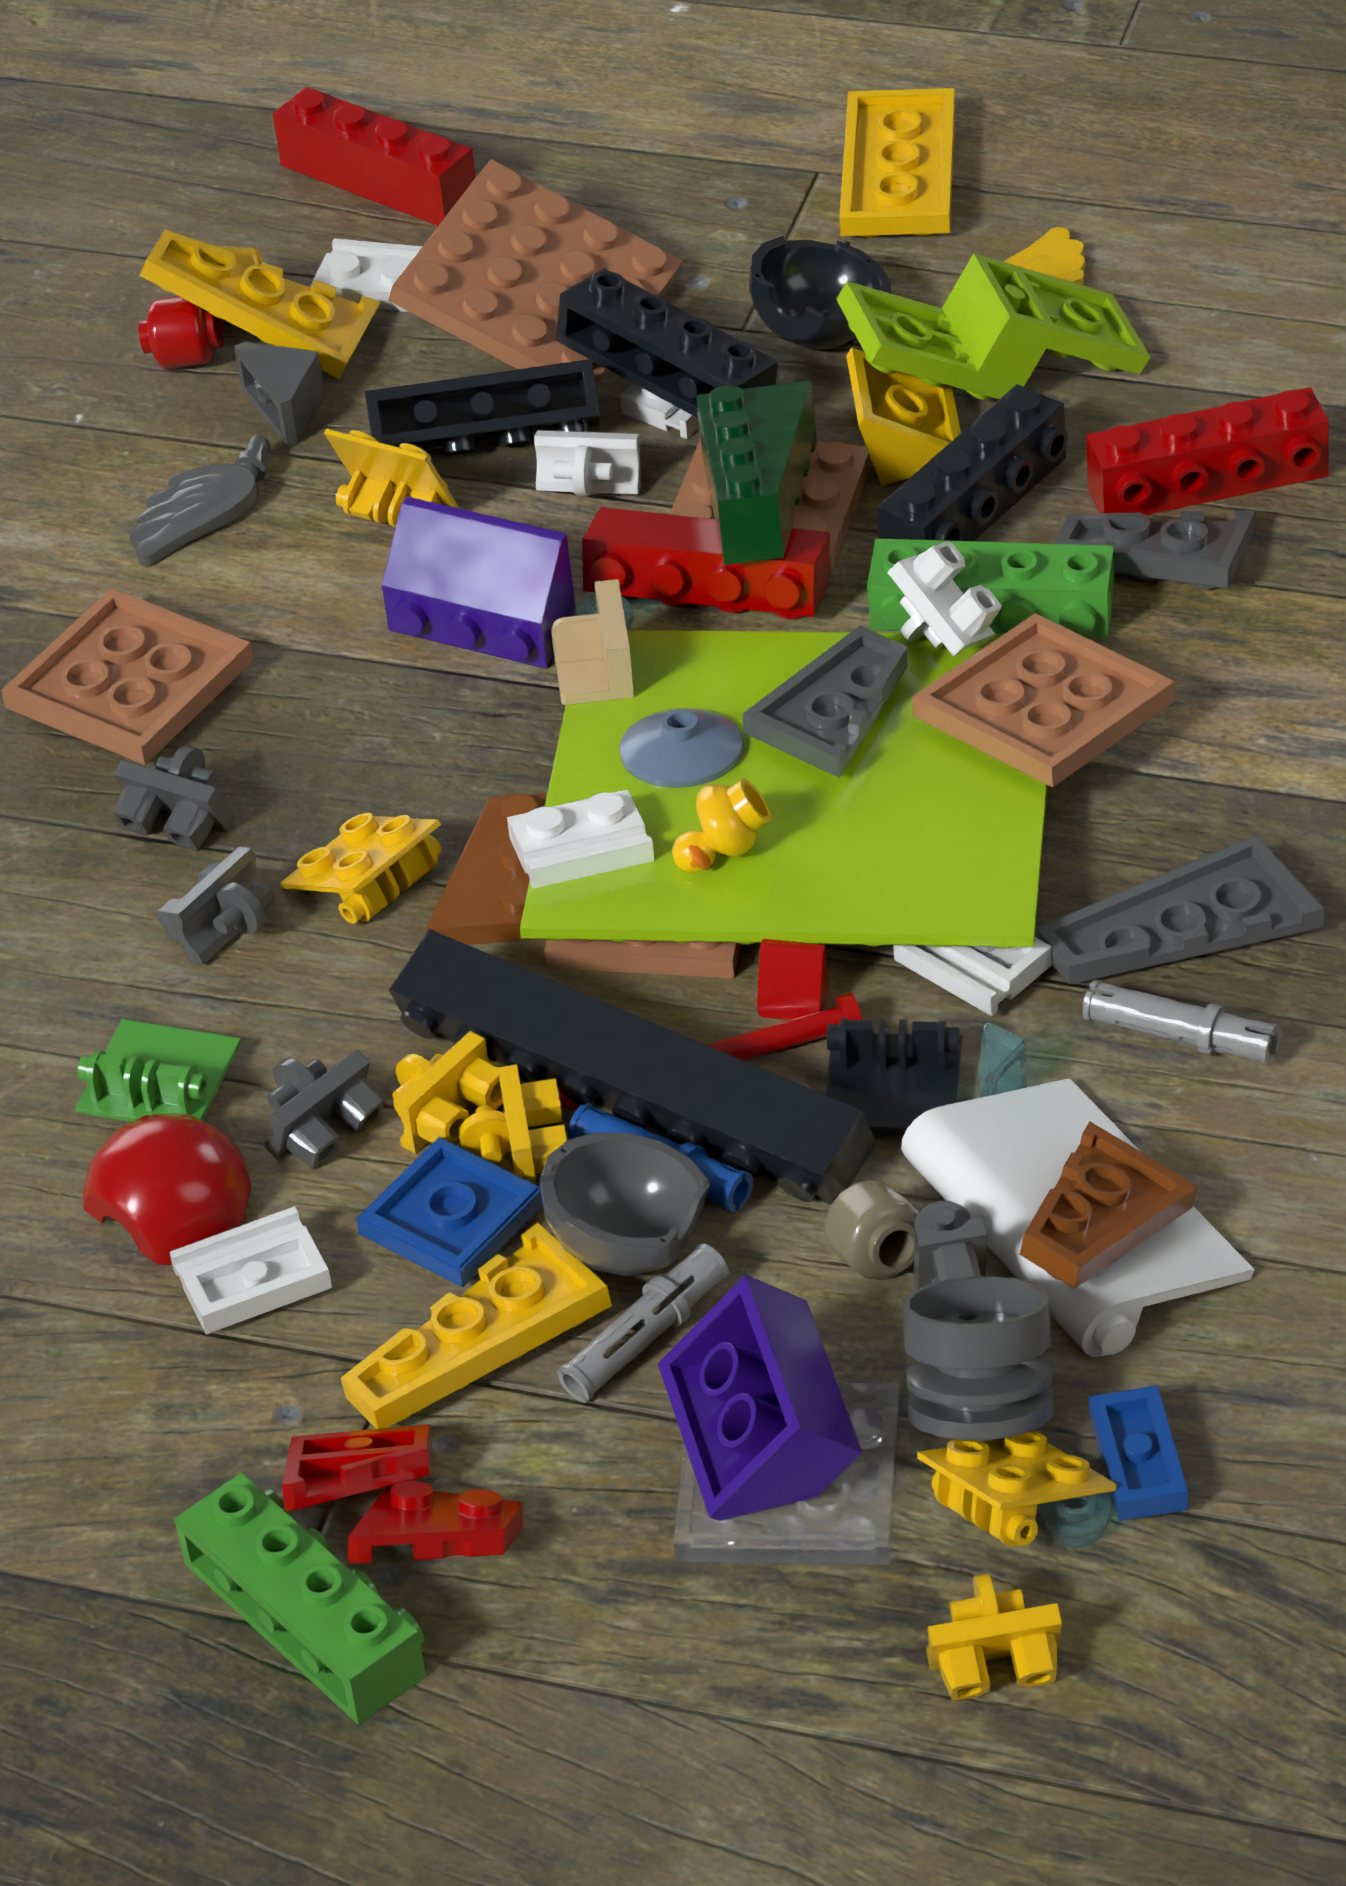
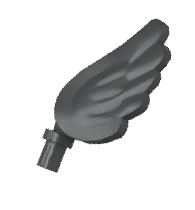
[130,435,270,566]

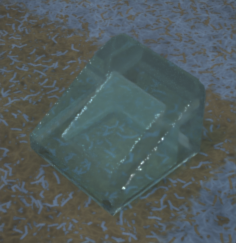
[978,1022,1027,1098]

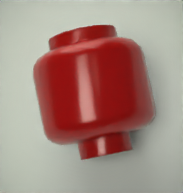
[138,296,224,369]

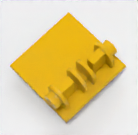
[324,429,460,528]
[279,813,442,924]
[917,1431,1117,1547]

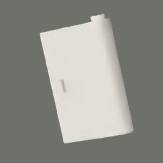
[901,1078,1254,1357]

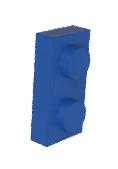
[1088,1385,1189,1521]

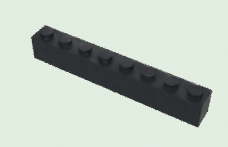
[389,929,876,1205]

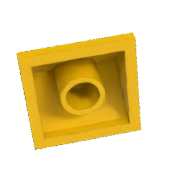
[846,347,961,487]

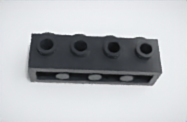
[556,268,778,418]
[365,359,600,455]
[877,384,1068,541]

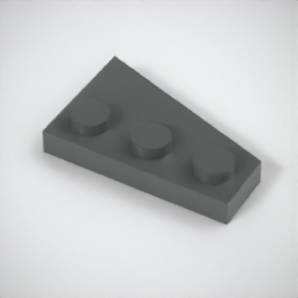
[1054,510,1256,589]
[743,626,908,778]

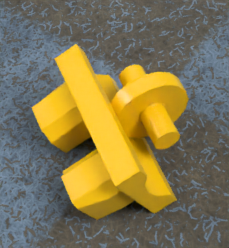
[392,1031,503,1154]
[459,1064,567,1185]
[926,1573,1062,1701]

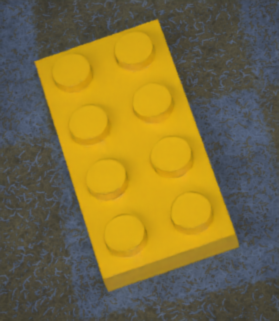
[839,88,956,238]

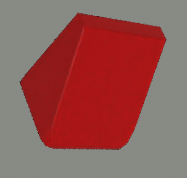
[757,939,829,1020]

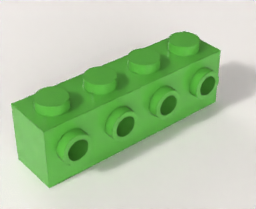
[867,538,1115,638]
[174,1472,426,1725]

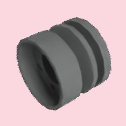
[903,1276,1054,1440]

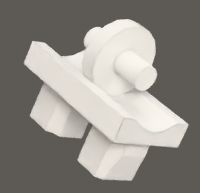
[534,430,641,496]
[887,541,1002,657]

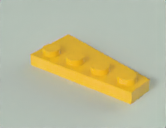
[139,229,381,379]
[341,1222,612,1429]

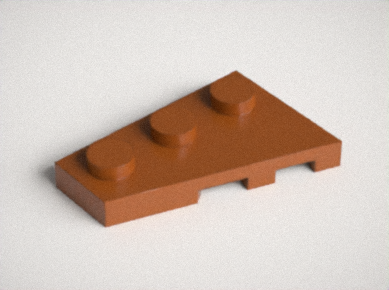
[425,793,547,945]
[1019,1121,1198,1289]

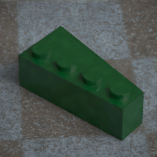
[696,380,817,565]

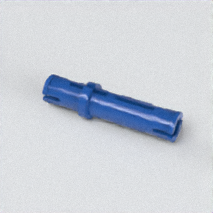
[568,1103,754,1213]

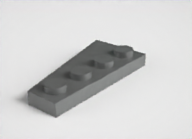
[1036,835,1324,985]

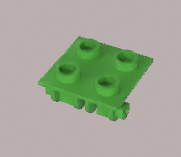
[75,1019,242,1122]

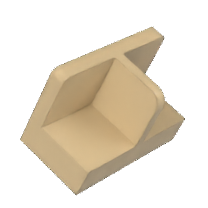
[551,579,634,705]

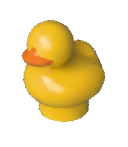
[672,779,771,873]

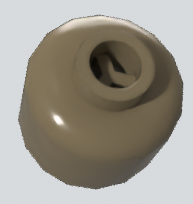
[825,1180,919,1280]

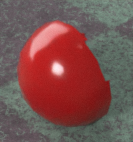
[82,1113,252,1265]

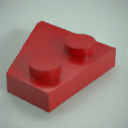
[348,1481,523,1564]

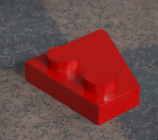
[282,1424,433,1511]

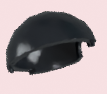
[749,236,891,350]

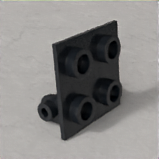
[825,1018,962,1132]

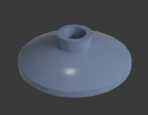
[620,708,743,788]

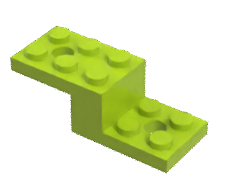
[836,253,1151,400]

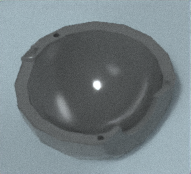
[540,1132,710,1276]

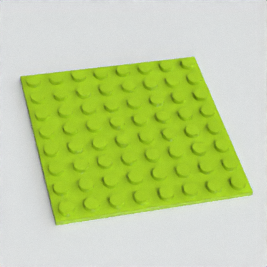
[520,630,1047,948]

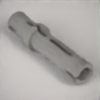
[1082,980,1281,1066]
[557,1243,729,1403]

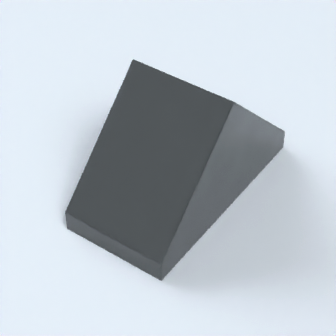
[234,342,325,448]

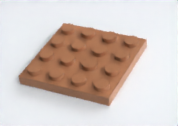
[388,159,683,389]

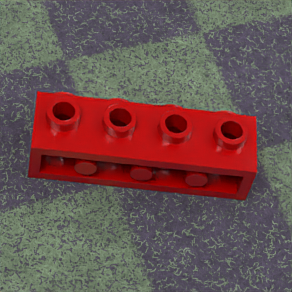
[272,86,476,226]
[1086,387,1329,515]
[582,507,830,619]

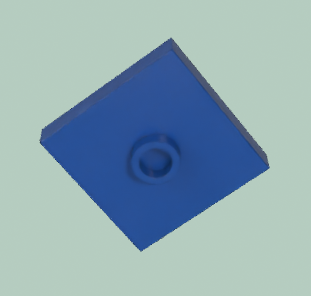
[356,1137,543,1288]

